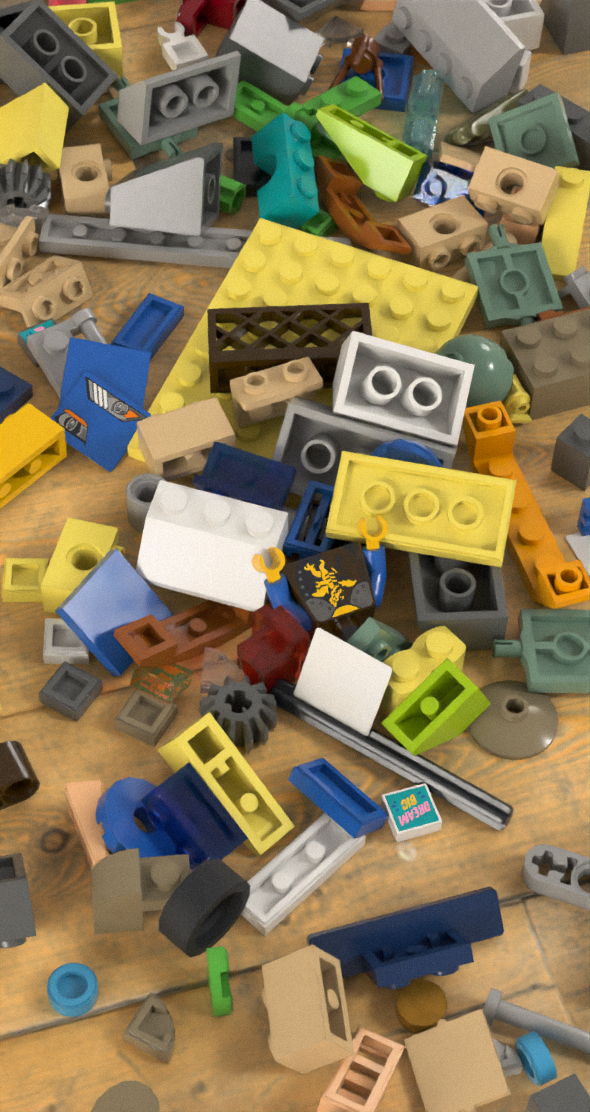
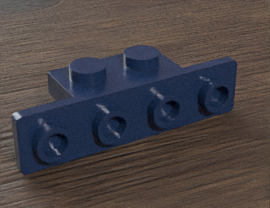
[307,886,504,989]

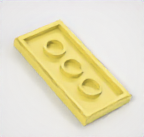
[326,451,517,568]

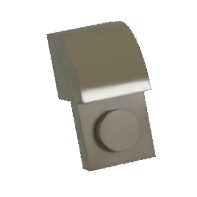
[91,848,190,934]

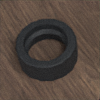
[159,858,250,957]

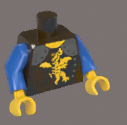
[252,515,388,642]

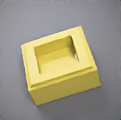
[2,558,49,603]

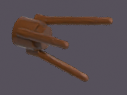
[327,34,384,102]

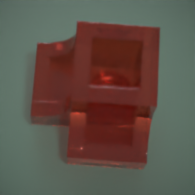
[237,604,309,694]

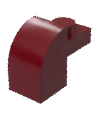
[177,0,247,38]

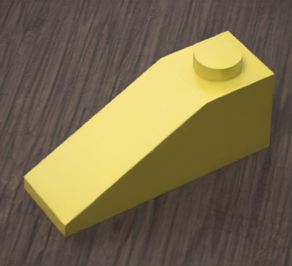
[541,166,590,282]
[157,712,295,856]

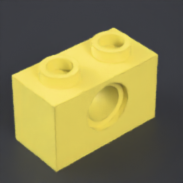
[41,517,125,614]

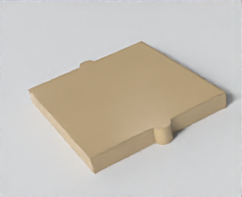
[438,141,482,172]
[403,1009,511,1112]

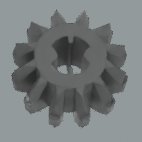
[0,158,52,221]
[199,674,277,754]

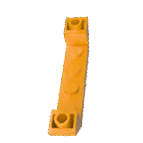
[462,400,590,609]

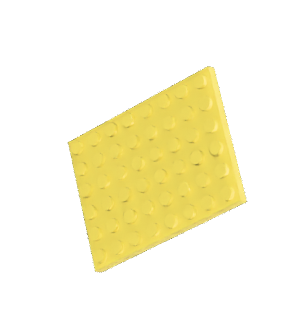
[127,218,478,512]

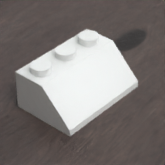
[332,331,475,447]
[136,480,288,614]

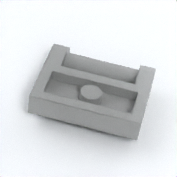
[27,308,108,398]

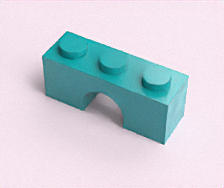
[251,112,319,229]

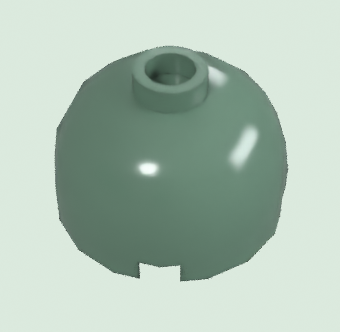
[435,334,514,408]

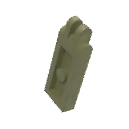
[444,88,528,146]

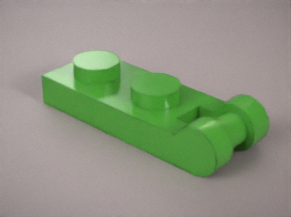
[285,76,382,140]

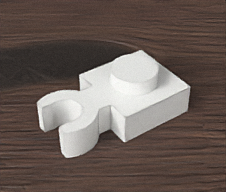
[157,22,209,71]

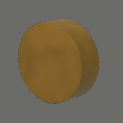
[395,979,447,1033]

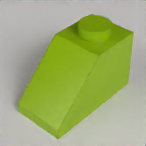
[382,658,491,756]

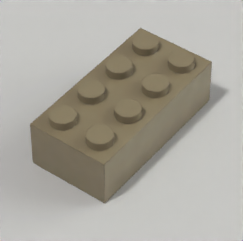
[499,309,590,420]

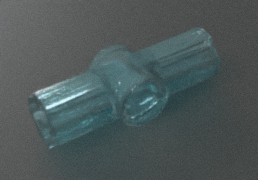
[402,69,444,162]

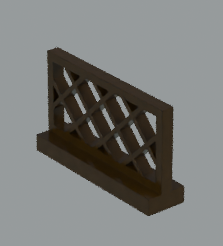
[207,303,373,394]

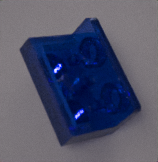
[413,159,485,218]
[192,441,297,511]
[141,763,248,870]

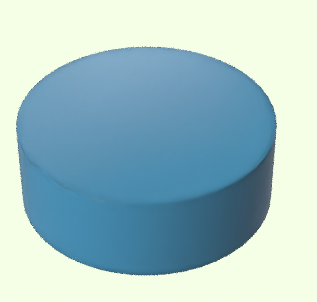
[47,963,99,1017]
[515,1031,557,1086]

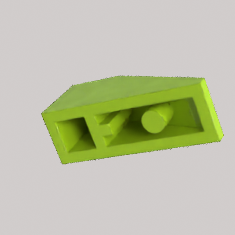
[315,104,428,202]

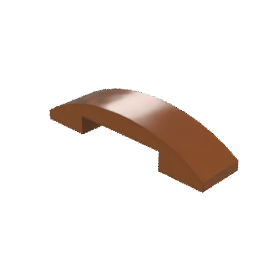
[314,155,412,255]
[113,597,274,667]

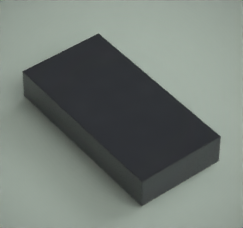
[233,137,271,197]

